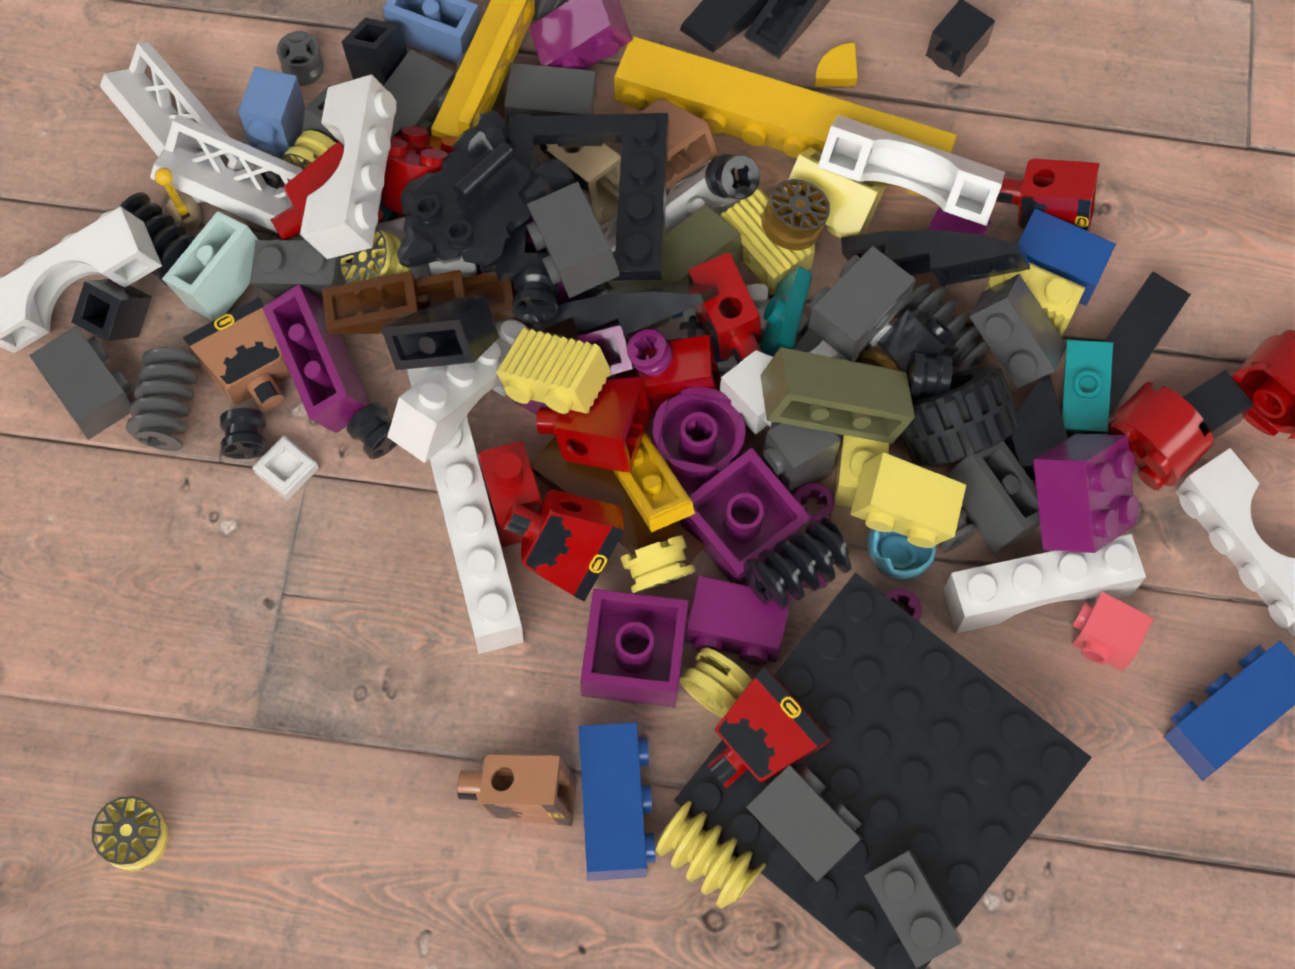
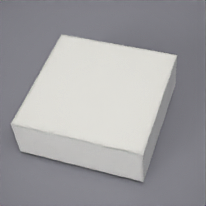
[252,436,319,501]

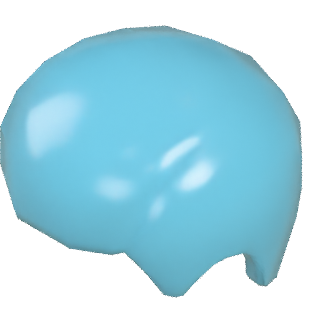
[867,528,936,580]

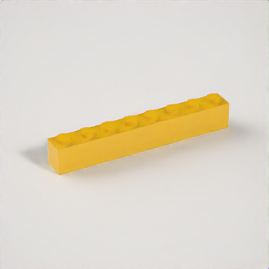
[614,36,957,197]

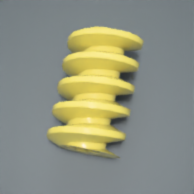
[655,800,766,909]

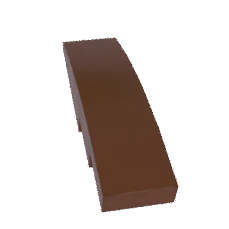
[322,270,516,334]
[530,436,705,583]

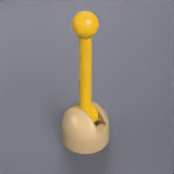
[154,168,203,232]

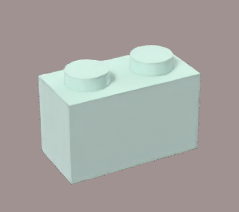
[162,211,258,321]

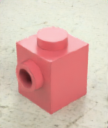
[1072,591,1154,671]

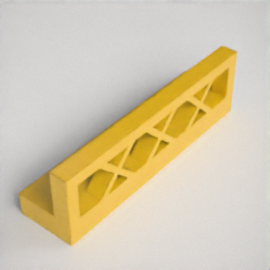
[431,0,535,138]

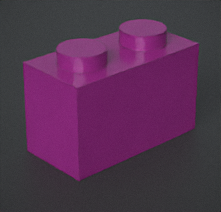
[529,0,633,70]
[685,576,791,665]

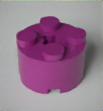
[652,387,745,492]

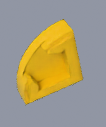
[814,43,858,87]

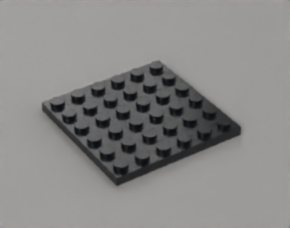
[674,573,1092,969]

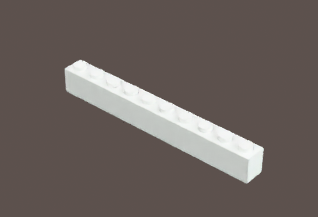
[376,217,524,654]

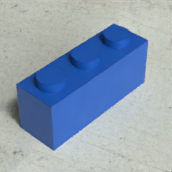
[1164,640,1295,781]
[579,722,656,881]

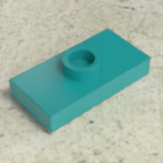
[760,266,812,357]
[1062,340,1113,434]

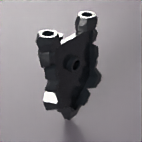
[397,110,574,268]

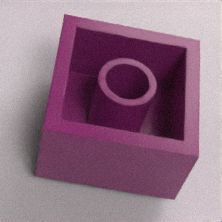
[1033,434,1139,553]
[679,448,811,585]
[580,589,688,708]

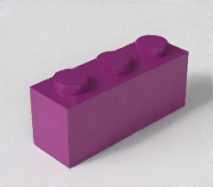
[262,284,370,433]

